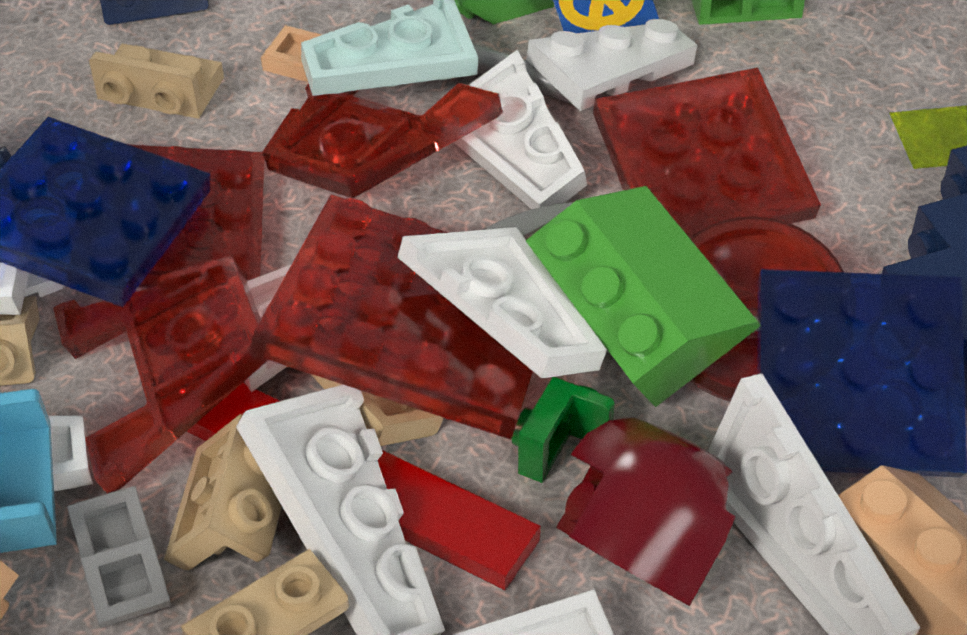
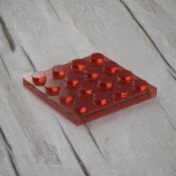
[249,194,533,440]

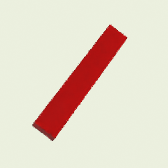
[163,364,541,590]

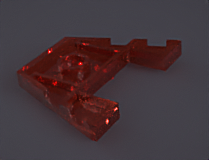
[262,83,503,199]
[53,255,274,494]

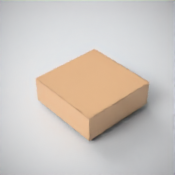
[261,26,322,82]

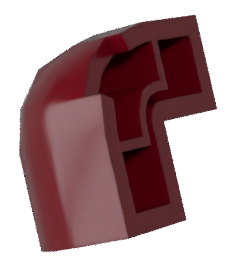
[556,417,736,606]

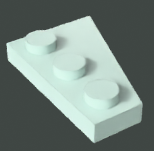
[301,0,478,96]

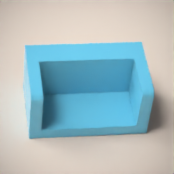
[0,389,57,553]

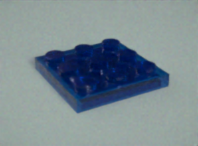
[0,117,210,307]
[757,269,967,478]

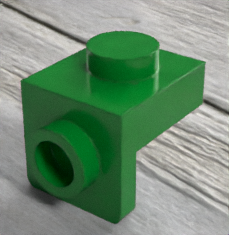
[512,377,615,483]

